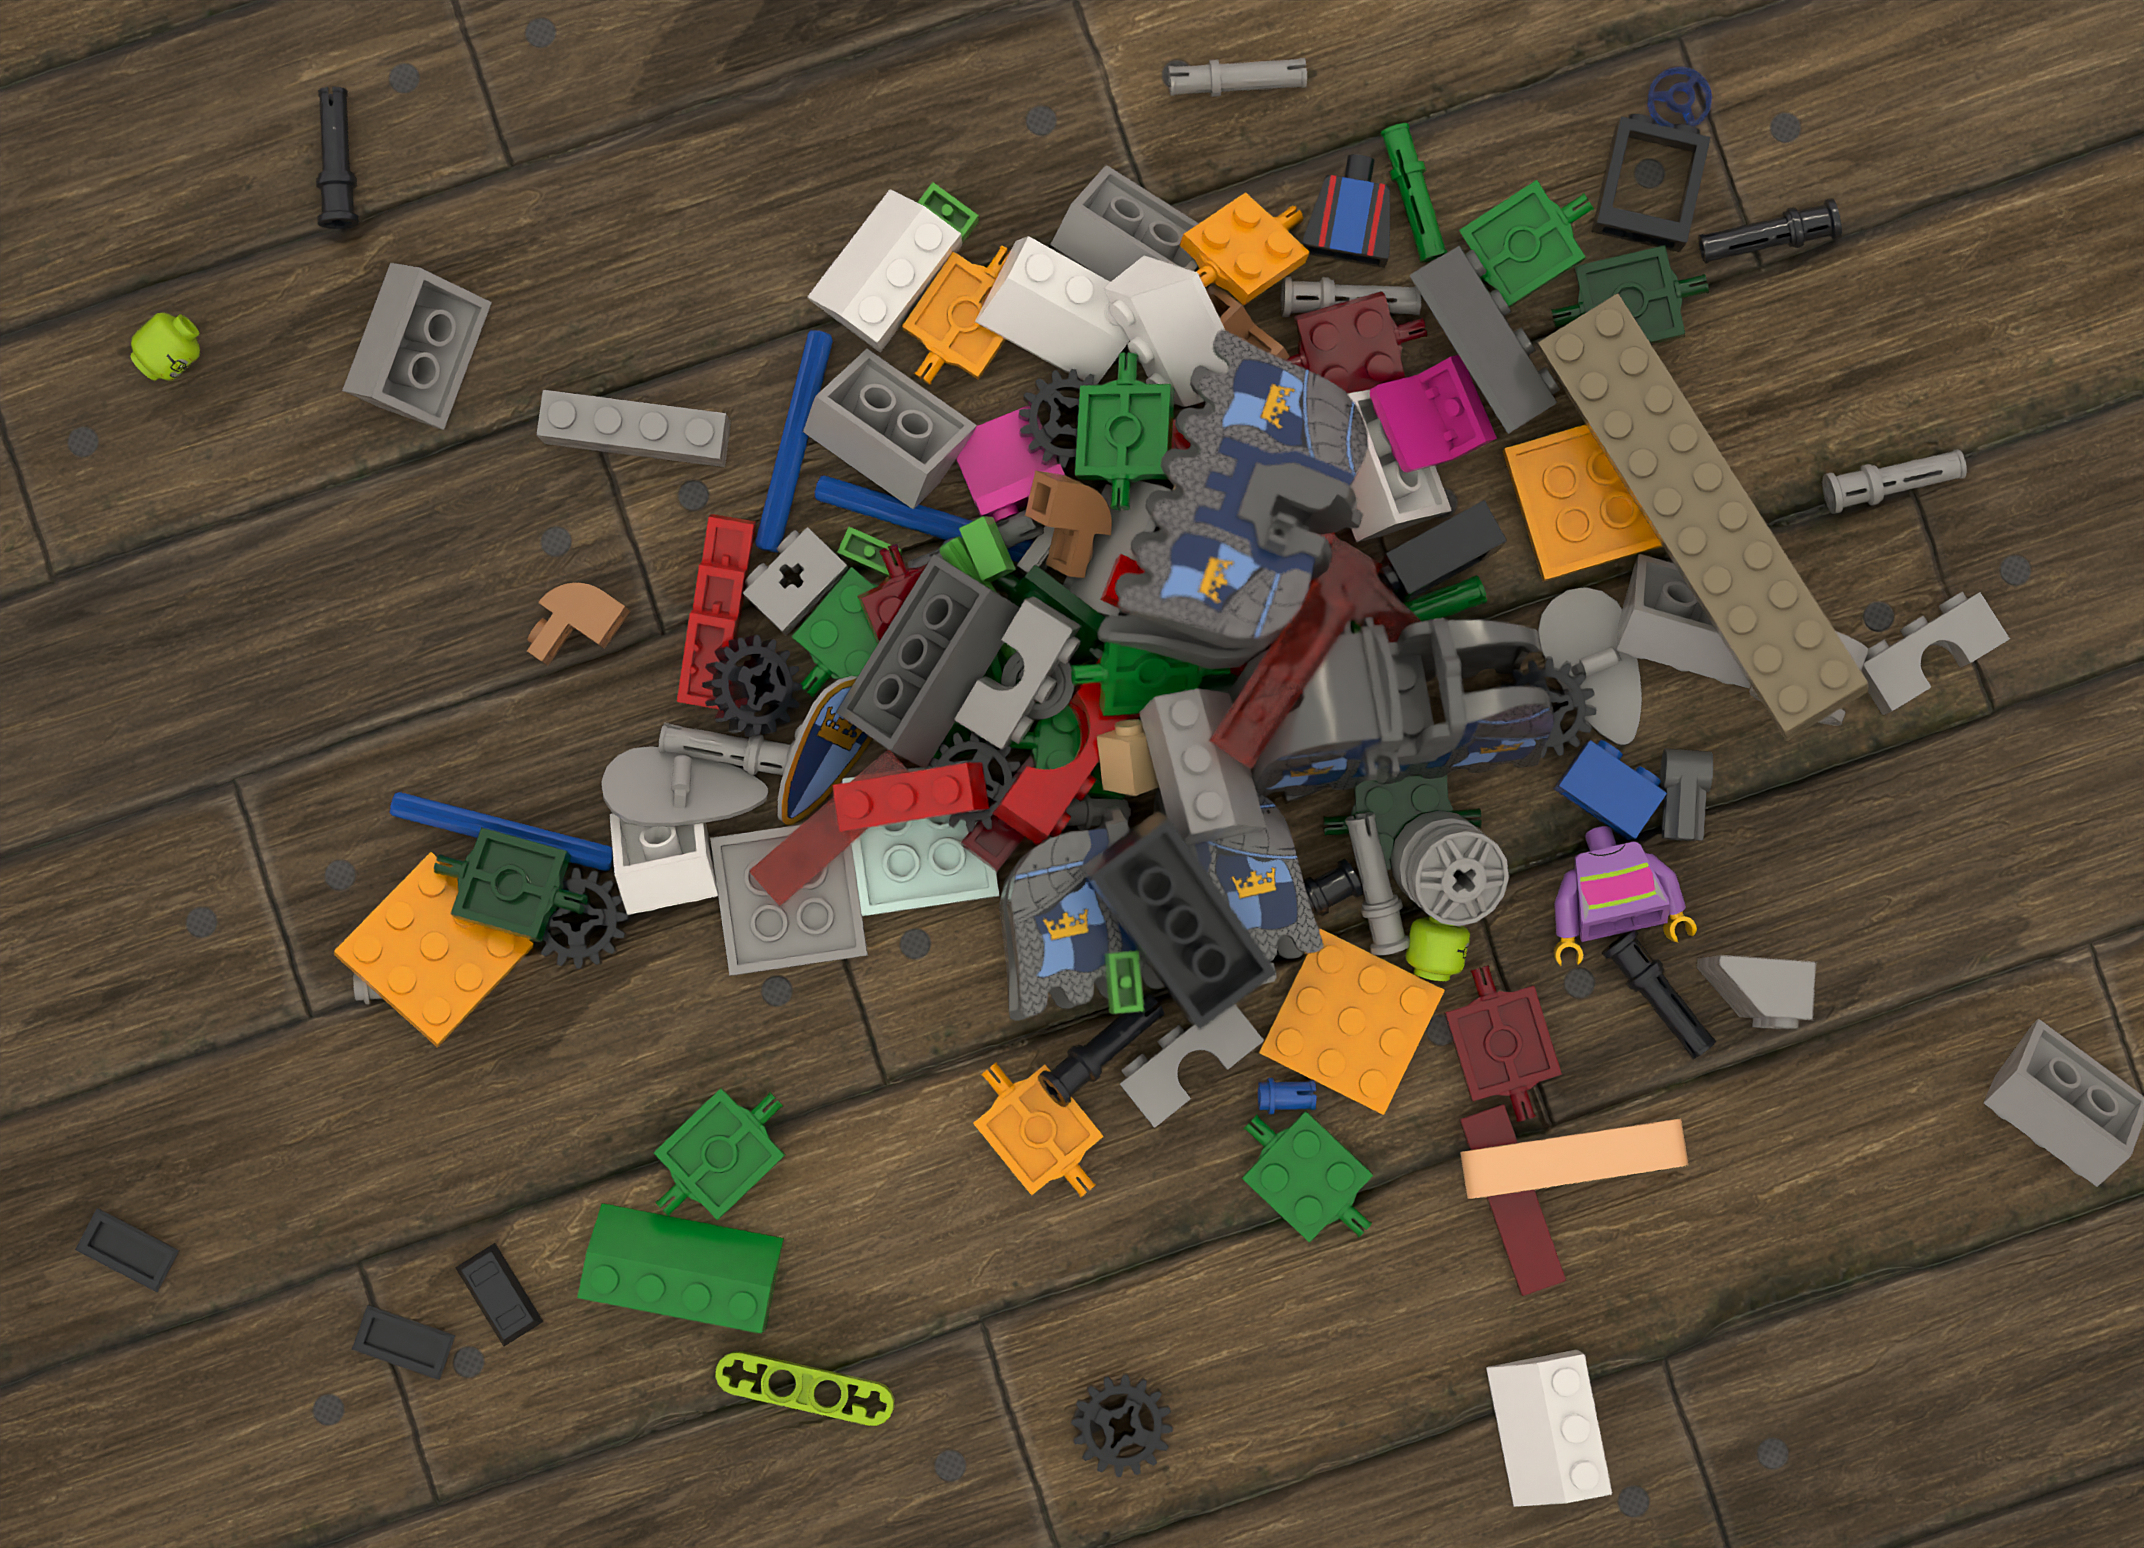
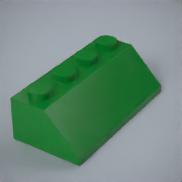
[577,1203,784,1334]

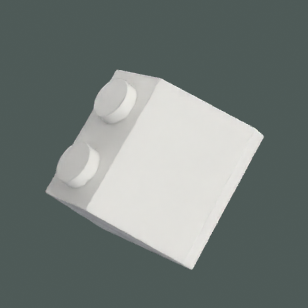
[610,814,718,915]

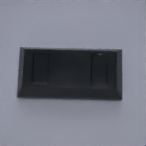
[75,1208,180,1292]
[455,1243,544,1347]
[352,1305,456,1380]

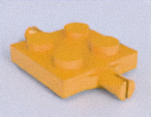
[1179,192,1310,305]
[902,246,1010,385]
[973,1062,1104,1198]

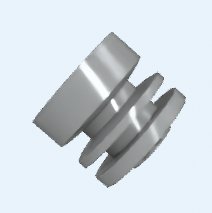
[1390,810,1509,926]

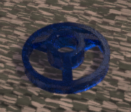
[1647,67,1712,128]

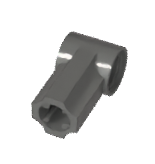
[1660,748,1713,841]

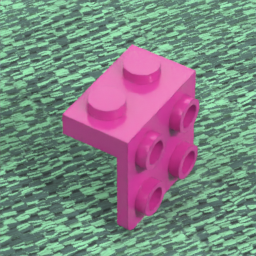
[1370,355,1497,473]
[956,406,1065,523]

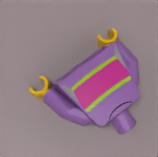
[1554,826,1697,966]

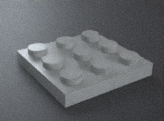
[710,819,868,976]

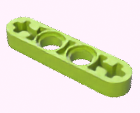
[716,1351,895,1426]

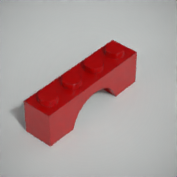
[992,656,1140,845]

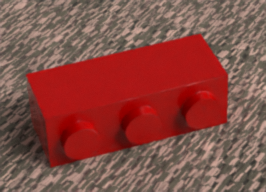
[832,762,989,832]

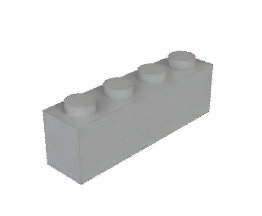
[537,390,731,467]

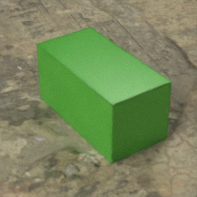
[917,182,979,244]
[959,516,1016,582]
[837,527,902,577]
[1105,951,1144,1013]

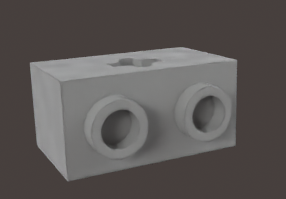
[743,527,849,636]

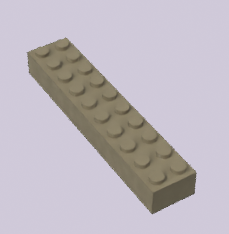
[1538,293,1868,741]

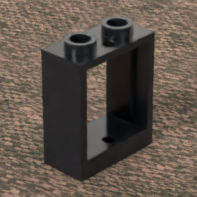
[1591,114,1711,252]
[1377,500,1507,604]

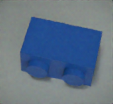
[1553,740,1667,841]

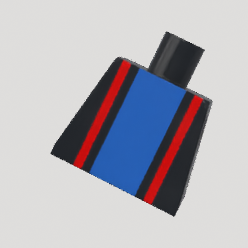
[1302,154,1390,268]

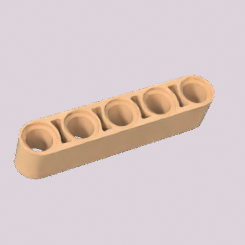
[1460,1119,1689,1199]

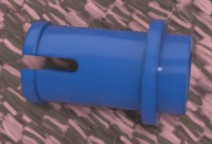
[1258,1078,1316,1114]

